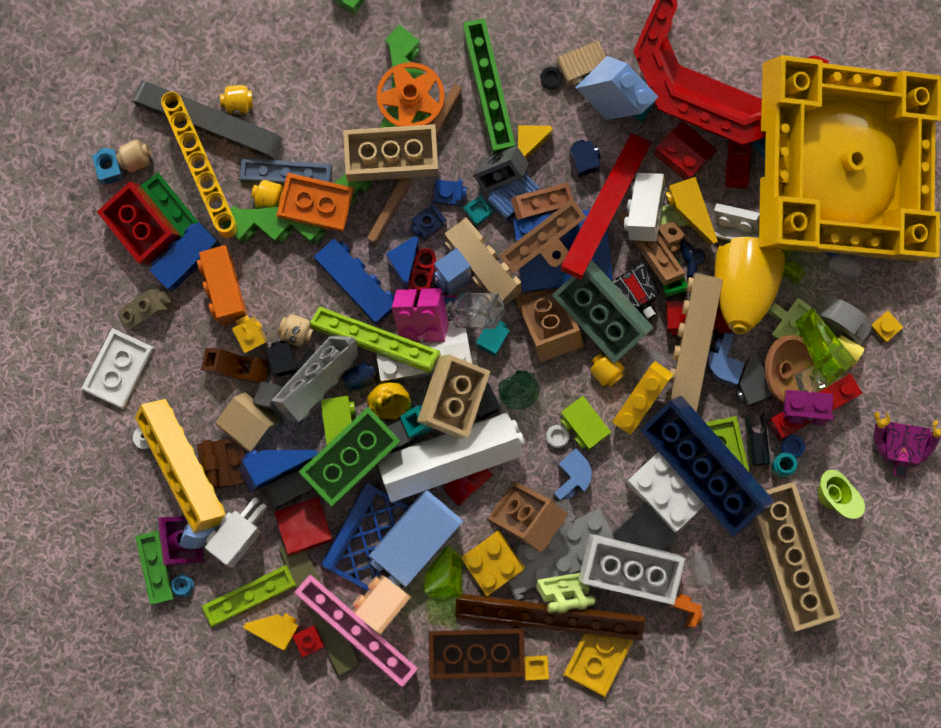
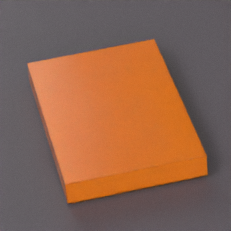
[276,173,354,233]

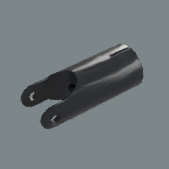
[745,413,771,466]

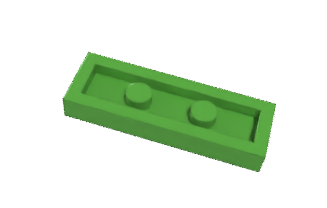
[135,531,175,605]

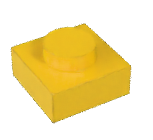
[871,311,903,343]
[524,655,549,681]

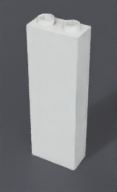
[378,413,525,502]

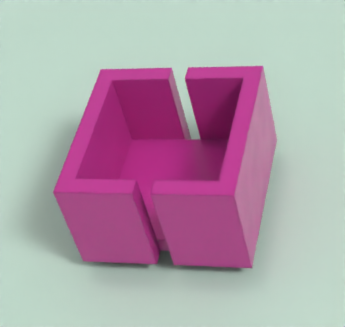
[392,288,449,342]

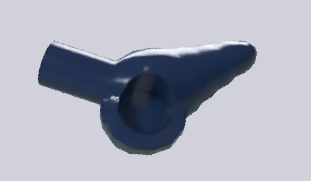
[678,238,706,278]

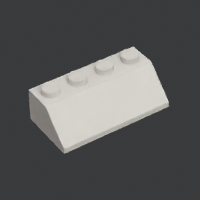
[376,323,472,383]

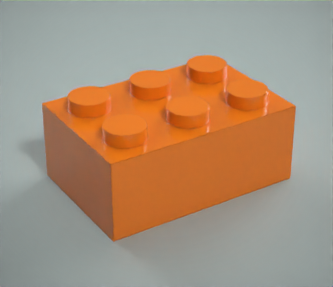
[197,245,247,326]

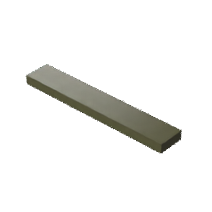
[279,545,360,675]

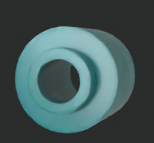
[771,453,797,479]

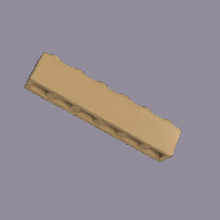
[664,273,723,412]

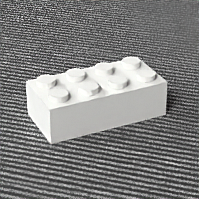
[578,534,685,605]

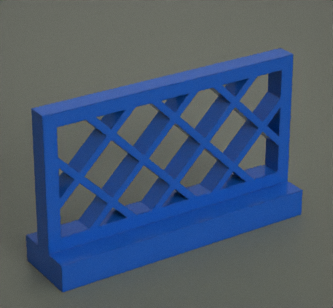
[320,483,409,591]

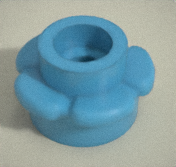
[171,574,194,597]

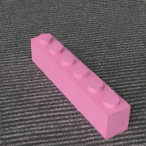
[294,575,418,687]

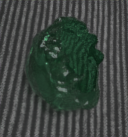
[498,370,540,410]

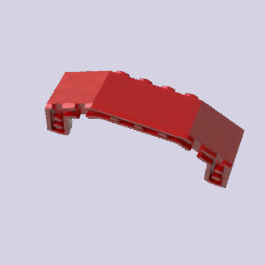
[633,0,829,146]

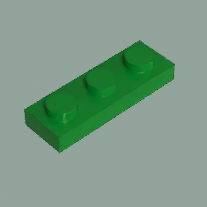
[141,172,198,237]

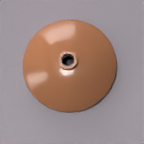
[765,335,818,403]

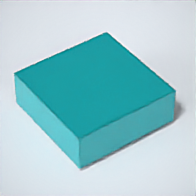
[463,195,495,227]

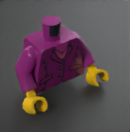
[873,412,941,478]

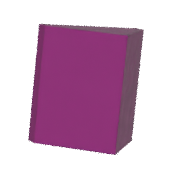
[158,516,204,567]

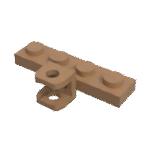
[499,199,587,273]
[618,211,685,286]

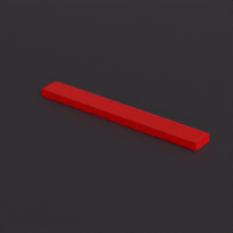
[560,133,652,280]

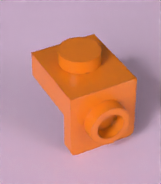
[667,594,703,628]

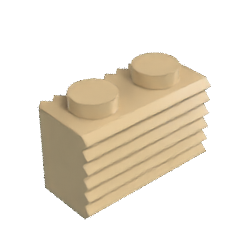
[557,41,606,87]

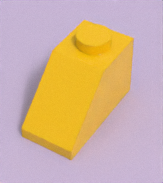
[243,613,300,651]

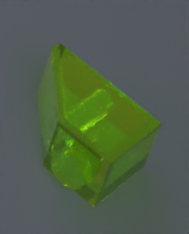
[424,545,462,603]

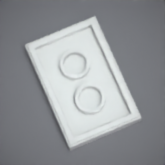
[81,328,154,409]

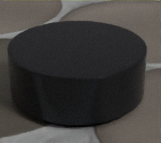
[540,66,562,90]

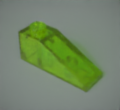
[795,308,857,383]

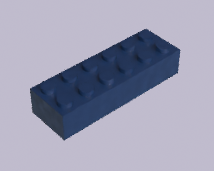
[640,395,775,537]

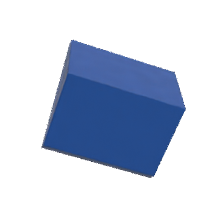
[386,237,419,289]

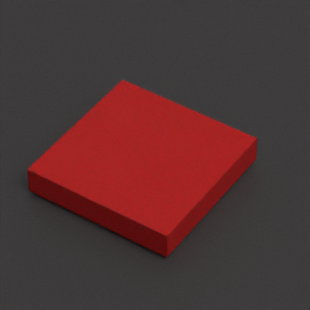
[274,497,333,556]

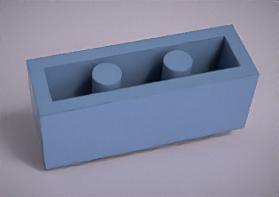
[434,248,471,295]

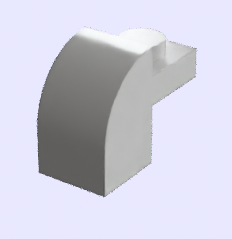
[817,297,872,346]

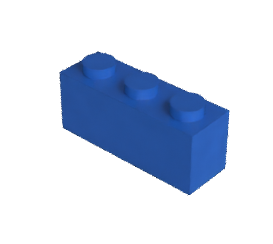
[149,222,222,292]

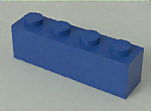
[314,239,394,326]

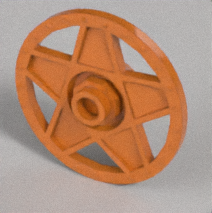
[376,62,445,127]

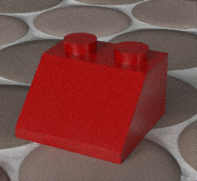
[654,122,718,180]

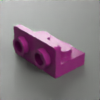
[783,390,834,426]

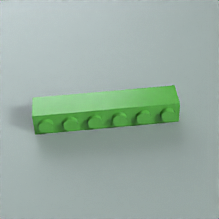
[463,18,515,155]

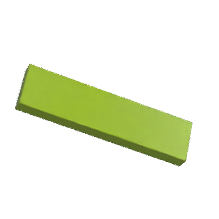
[202,565,296,627]

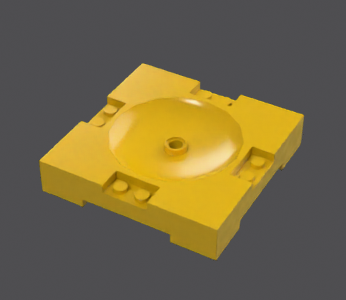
[759,55,941,261]

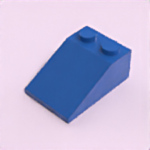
[238,450,318,493]

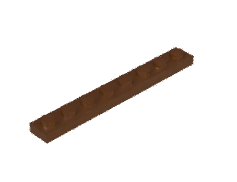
[455,593,645,641]

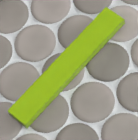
[310,307,441,373]

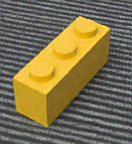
[612,361,674,435]

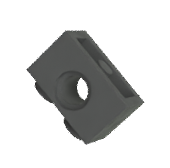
[473,145,529,193]

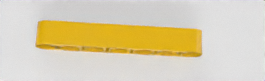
[161,91,238,238]

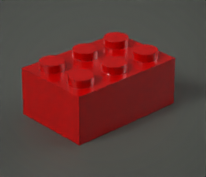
[97,182,181,265]

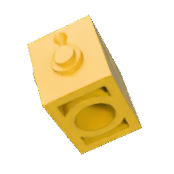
[232,315,267,353]

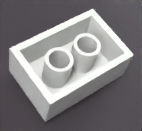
[626,452,705,533]

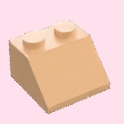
[352,574,410,634]

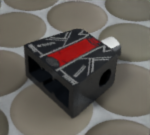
[612,262,658,320]

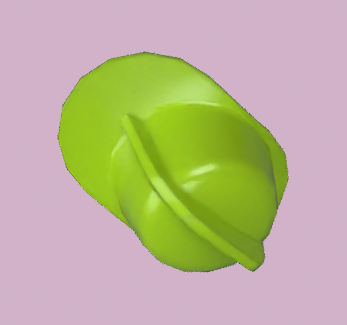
[817,469,865,519]

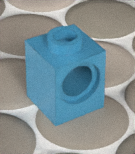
[92,148,124,186]

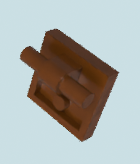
[197,438,246,489]

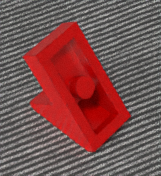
[443,469,493,507]

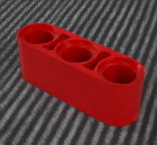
[408,248,436,300]

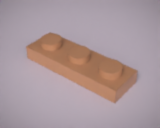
[510,183,573,220]

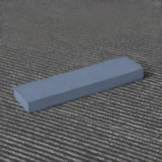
[240,158,332,184]

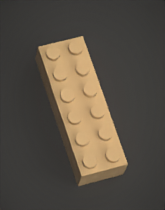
[754,482,840,632]

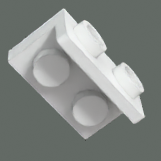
[714,203,760,241]

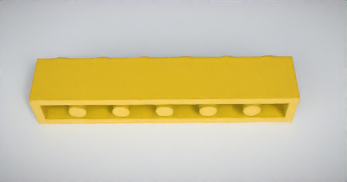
[134,399,226,533]

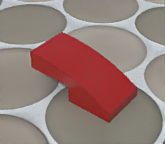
[725,140,751,189]

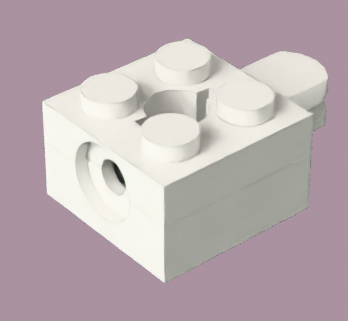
[205,497,267,568]

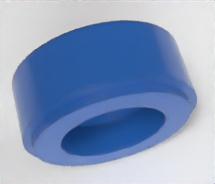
[781,435,805,458]

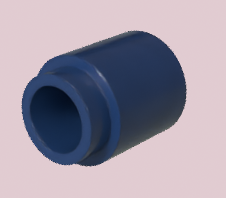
[342,362,378,393]

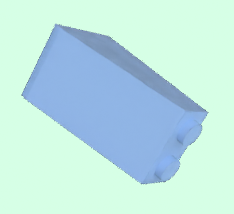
[575,56,658,120]
[368,490,463,587]

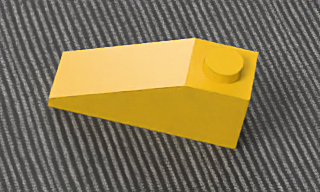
[665,177,718,246]

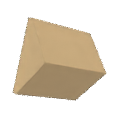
[215,392,280,452]

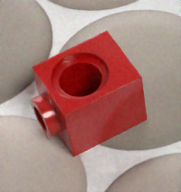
[292,625,326,658]

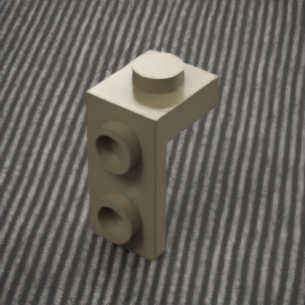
[118,288,175,331]

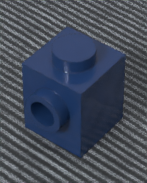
[569,140,601,178]

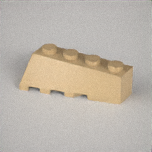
[444,218,521,310]

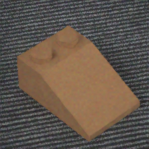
[515,288,583,363]
[487,481,569,553]

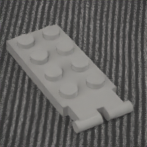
[507,508,616,601]

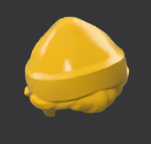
[367,382,411,420]

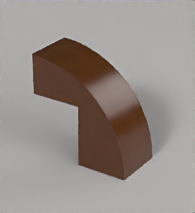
[201,348,269,383]

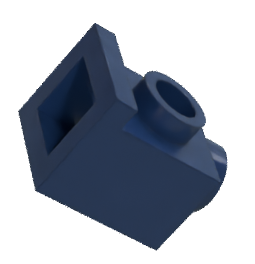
[410,202,447,240]

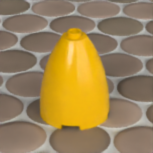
[715,237,786,334]

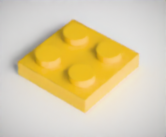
[461,530,526,596]

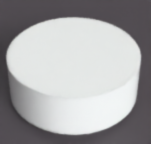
[546,425,569,448]

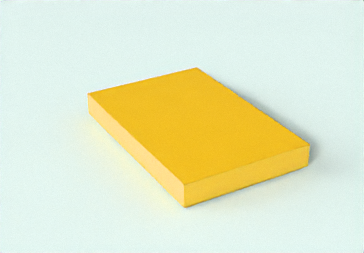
[563,634,634,697]

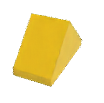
[517,125,553,160]

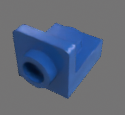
[433,179,467,206]

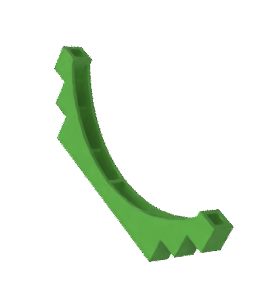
[221,24,431,245]

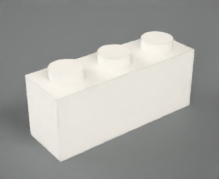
[624,173,665,241]

